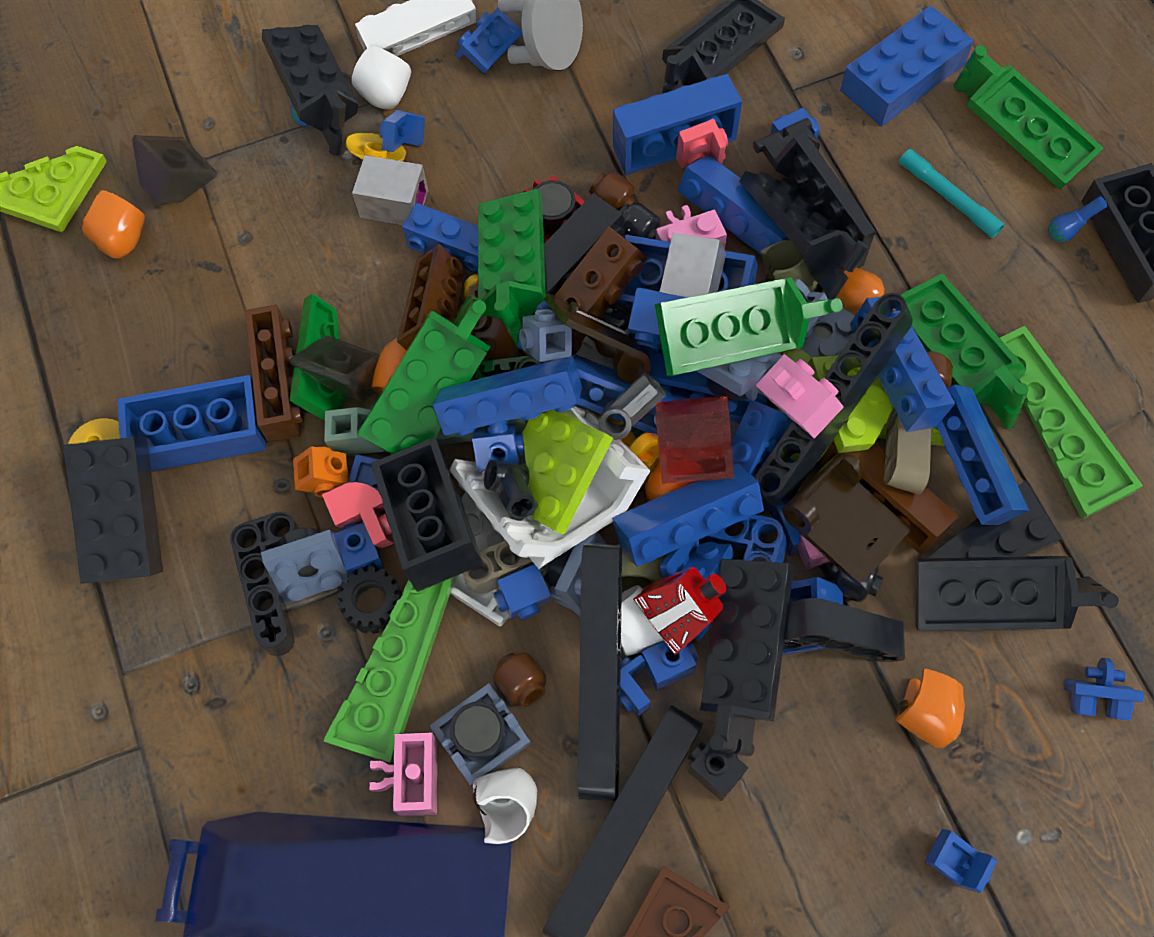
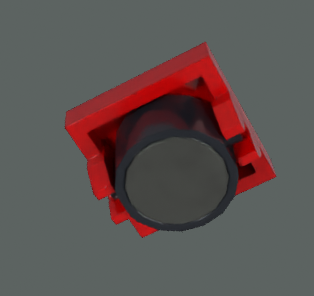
[524,175,585,243]

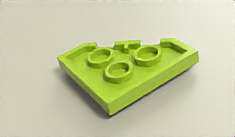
[0,146,107,233]
[807,355,894,453]
[522,409,613,535]

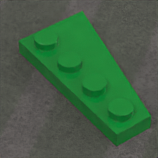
[290,293,346,421]

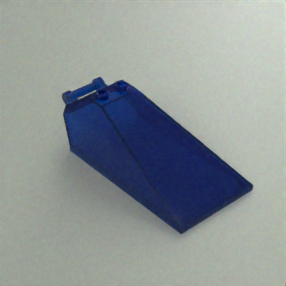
[155,812,513,937]

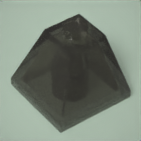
[132,135,218,204]
[290,335,380,402]

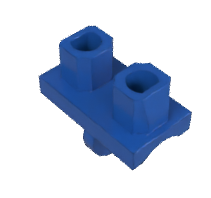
[1064,658,1144,721]

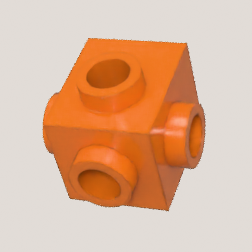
[293,446,349,498]

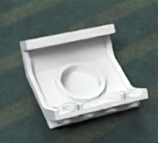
[449,404,650,569]

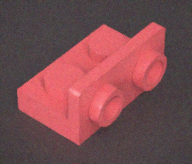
[676,119,728,169]

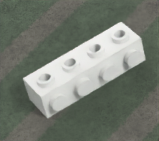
[355,0,476,56]

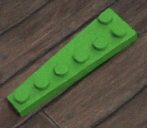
[1000,326,1143,520]
[323,576,456,764]

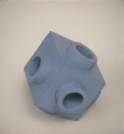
[519,309,572,362]

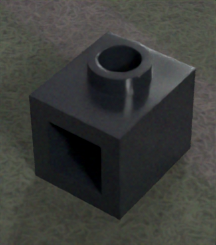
[688,742,748,801]

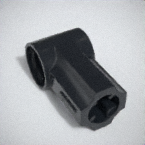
[484,459,538,521]

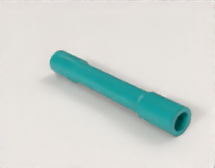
[899,148,1005,239]

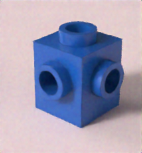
[472,423,525,472]

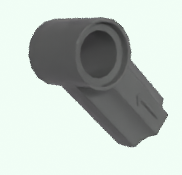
[599,372,666,440]

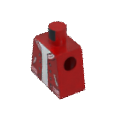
[633,567,726,655]

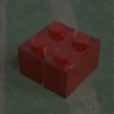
[656,396,734,484]

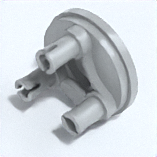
[498,0,583,70]

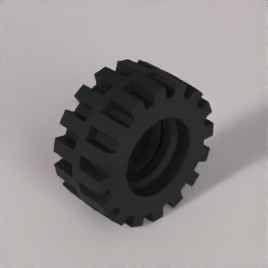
[337,567,402,634]

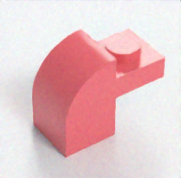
[322,482,394,549]

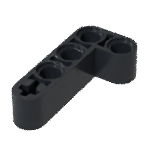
[230,512,300,656]
[783,598,905,662]

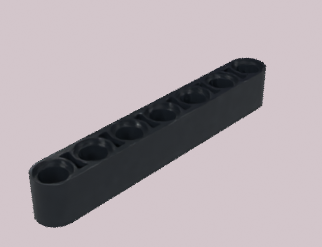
[755,293,913,506]
[578,544,622,801]
[542,705,704,937]

